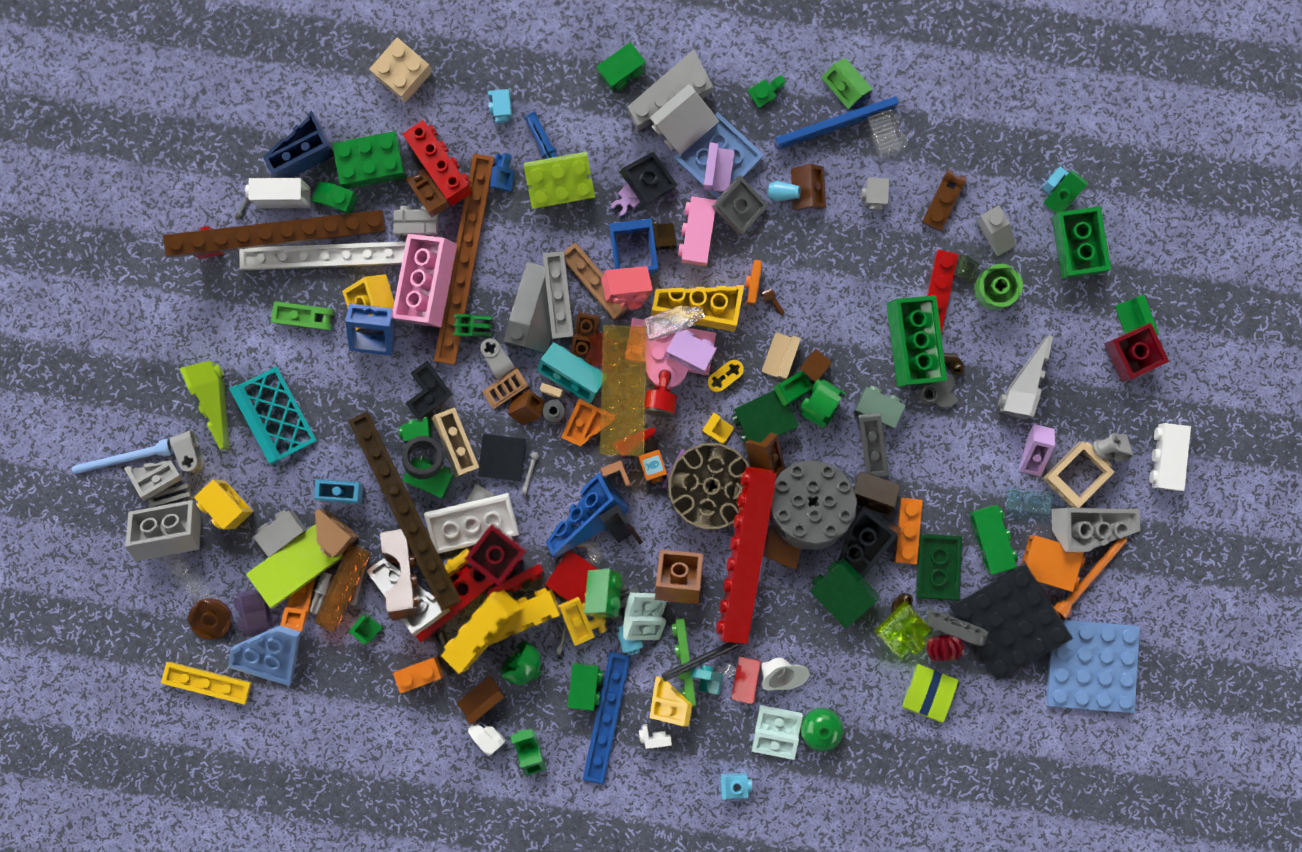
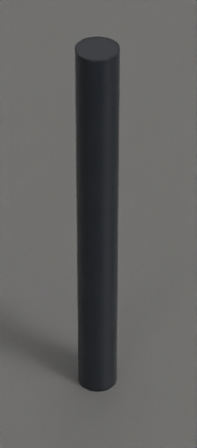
[662,642,739,682]

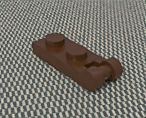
[406,168,450,218]
[921,169,967,232]

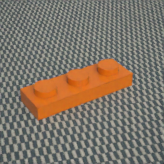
[894,498,923,564]

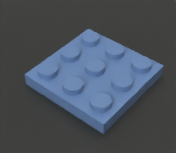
[674,112,764,199]

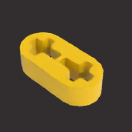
[707,360,744,392]

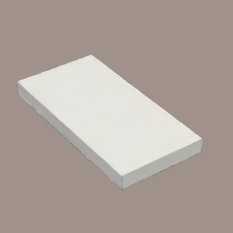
[424,493,519,554]

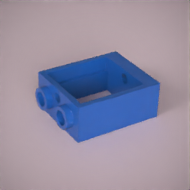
[609,218,658,277]
[345,304,395,356]

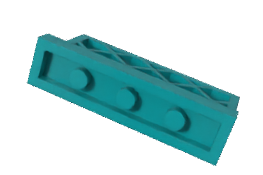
[229,366,317,466]

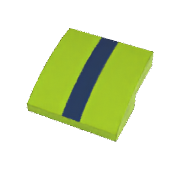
[902,664,958,723]

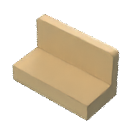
[762,333,801,380]

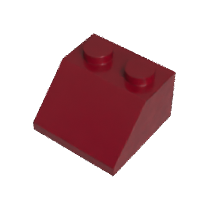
[1104,323,1169,382]

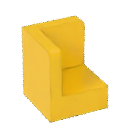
[702,413,734,445]

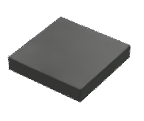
[712,175,769,236]

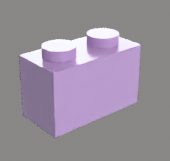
[666,329,717,376]

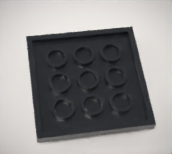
[950,563,1073,681]

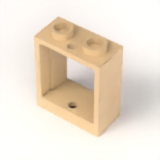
[1042,441,1114,508]

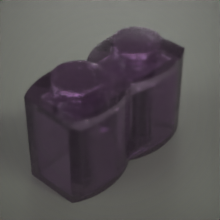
[234,589,273,636]

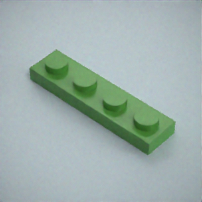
[672,618,696,706]

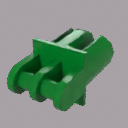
[453,314,493,337]

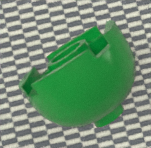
[500,640,541,685]
[800,707,844,752]

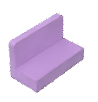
[703,142,734,192]

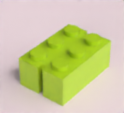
[524,151,595,209]

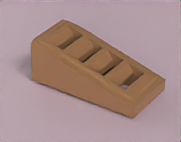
[482,368,529,410]

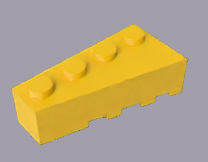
[651,285,744,332]
[490,588,561,645]
[441,590,522,674]

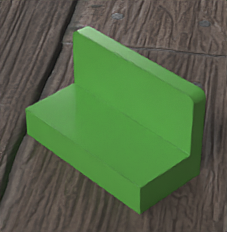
[821,58,872,109]

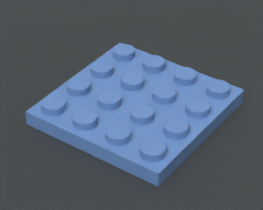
[1046,620,1140,713]

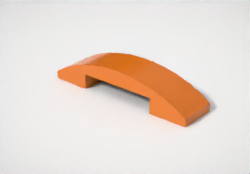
[280,577,317,632]

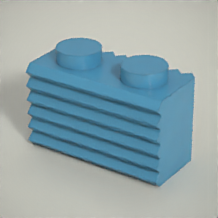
[314,479,364,504]

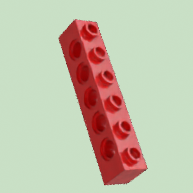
[416,558,524,643]

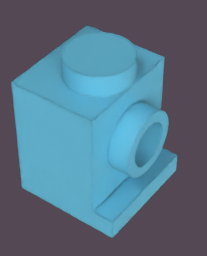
[488,89,513,124]
[720,773,752,800]

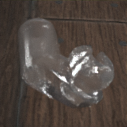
[576,540,602,565]

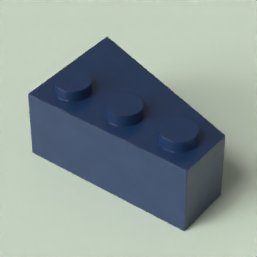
[263,110,334,178]

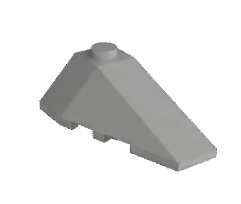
[998,335,1053,420]

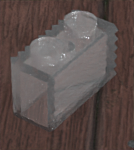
[865,109,907,161]

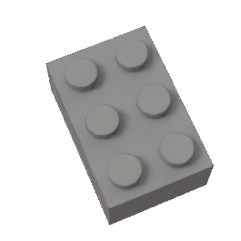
[125,500,201,562]

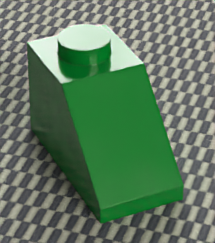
[311,182,358,214]

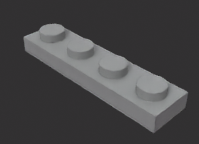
[543,251,574,339]

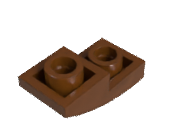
[571,312,600,360]

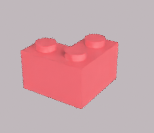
[601,266,653,310]

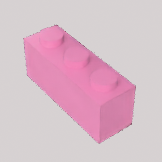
[678,196,716,266]

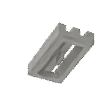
[147,483,194,508]

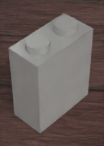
[650,84,719,154]

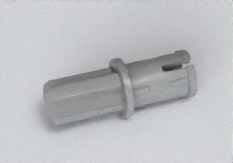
[309,572,335,615]

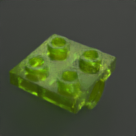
[874,601,931,660]

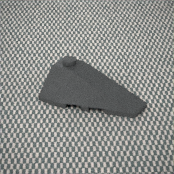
[504,262,552,354]

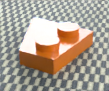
[561,399,617,447]

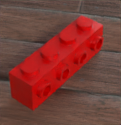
[402,120,473,207]

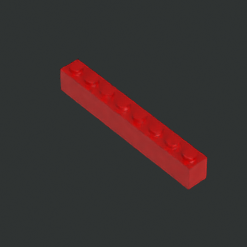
[716,467,777,644]

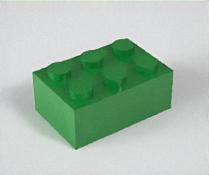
[332,131,407,189]
[1052,206,1111,280]

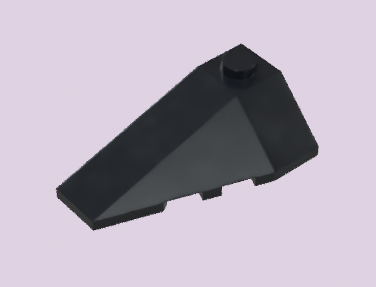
[838,507,901,578]

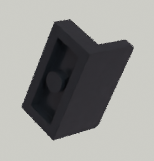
[600,504,643,545]

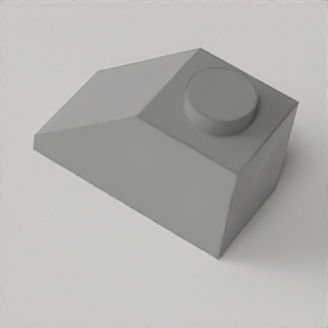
[976,205,1016,257]

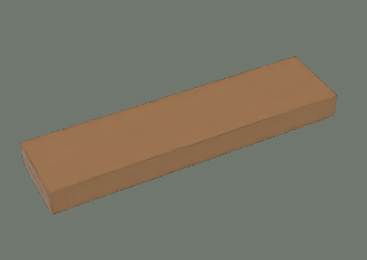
[564,242,629,320]

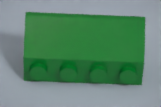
[886,295,947,387]

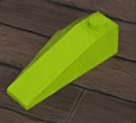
[180,361,230,450]

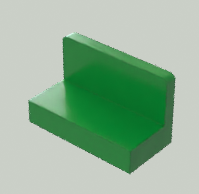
[1115,295,1159,335]

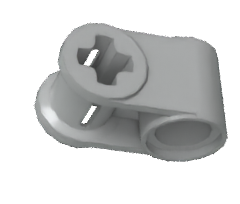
[480,338,516,380]
[170,430,204,473]
[1094,433,1133,461]

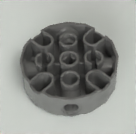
[769,460,857,550]

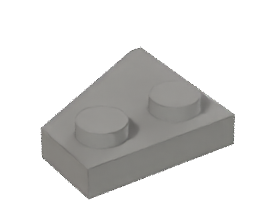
[124,460,182,502]

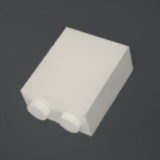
[245,178,310,208]

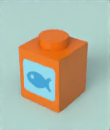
[639,450,667,484]

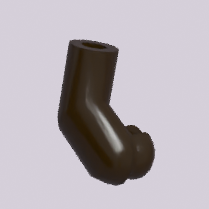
[944,353,965,375]
[891,593,913,623]

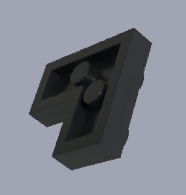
[406,360,453,420]

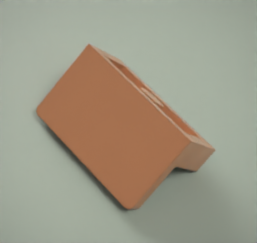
[600,460,631,487]

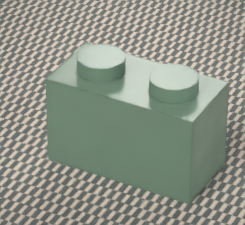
[853,386,906,429]

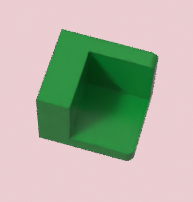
[348,613,383,645]

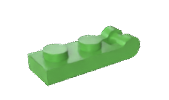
[271,301,334,331]

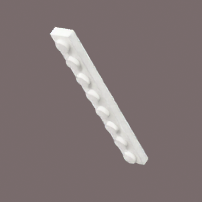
[239,242,406,270]

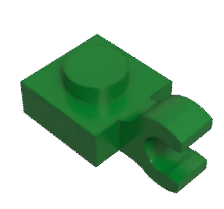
[747,75,786,109]

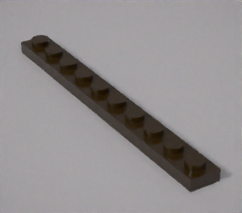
[348,411,462,611]

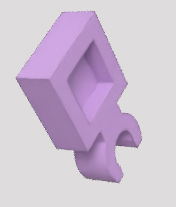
[611,184,640,217]

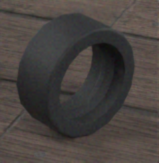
[402,436,444,480]

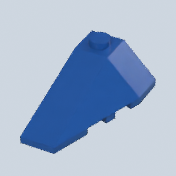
[546,473,630,558]

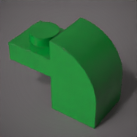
[511,729,547,777]

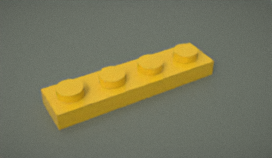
[161,661,252,705]

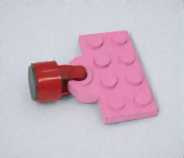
[625,318,716,418]

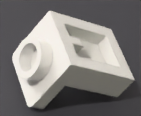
[639,724,672,749]

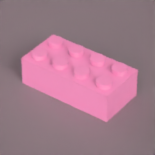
[393,234,457,328]

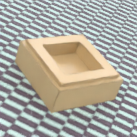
[540,383,564,399]

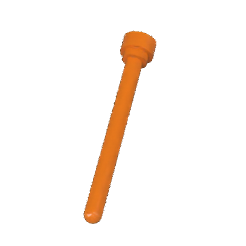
[1054,537,1127,620]

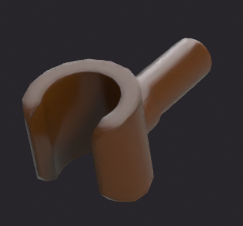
[761,289,785,315]

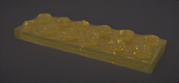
[600,325,646,456]

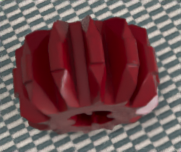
[926,634,965,662]

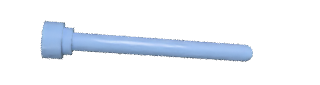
[72,438,174,474]

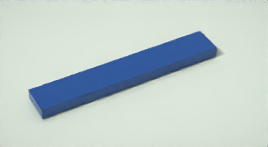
[774,96,899,150]
[582,651,631,785]

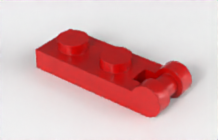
[487,563,545,597]

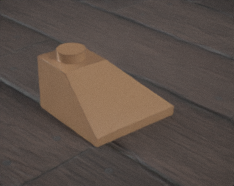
[315,509,359,557]

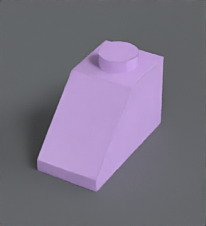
[1020,424,1055,476]

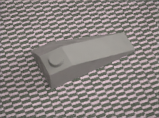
[1051,508,1140,552]

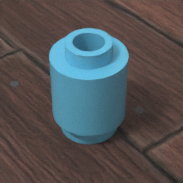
[617,625,644,656]

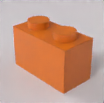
[393,656,445,694]

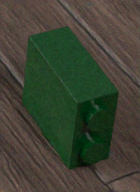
[731,390,799,445]
[810,557,880,629]

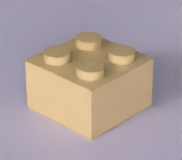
[369,38,433,103]

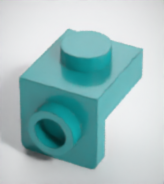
[691,665,723,695]

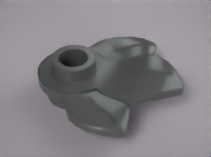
[918,375,958,408]

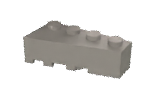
[628,49,713,131]

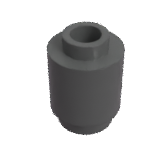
[543,400,566,423]

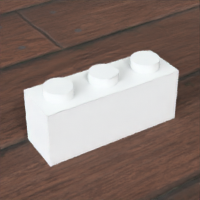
[1149,423,1191,491]

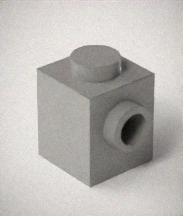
[861,177,889,211]

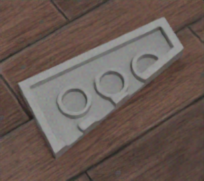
[366,558,450,637]

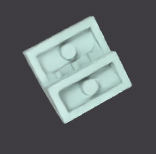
[623,593,667,640]
[752,705,803,760]

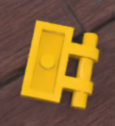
[558,593,607,646]

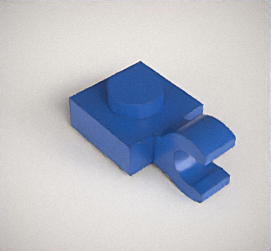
[490,153,514,192]

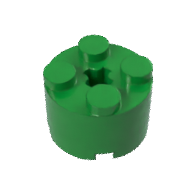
[800,379,846,430]

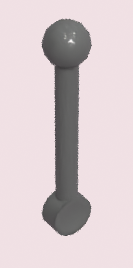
[234,197,249,220]

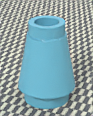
[768,181,801,202]

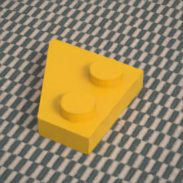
[650,676,692,726]

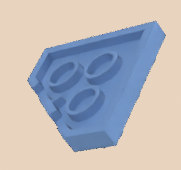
[228,625,300,686]

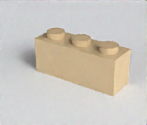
[432,407,479,478]

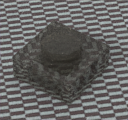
[953,255,980,284]

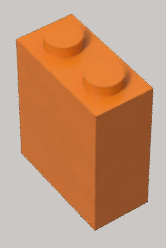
[1021,535,1086,592]

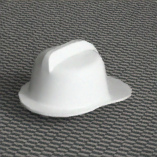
[761,658,810,690]

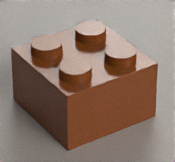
[655,549,703,604]

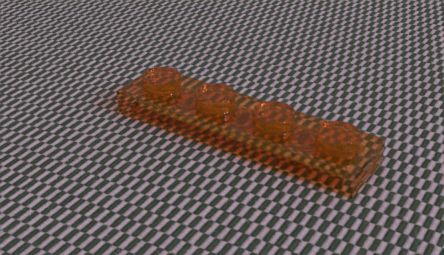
[314,544,371,632]

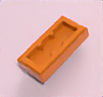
[745,260,762,306]

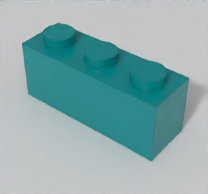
[536,342,608,405]

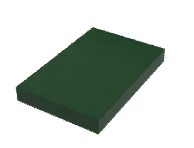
[915,534,962,601]

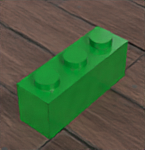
[969,505,1018,575]

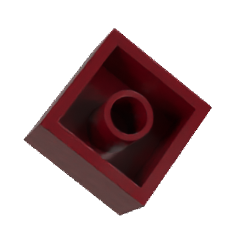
[464,524,528,586]

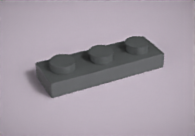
[859,412,889,477]

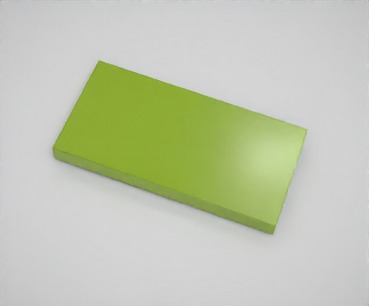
[246,524,344,609]

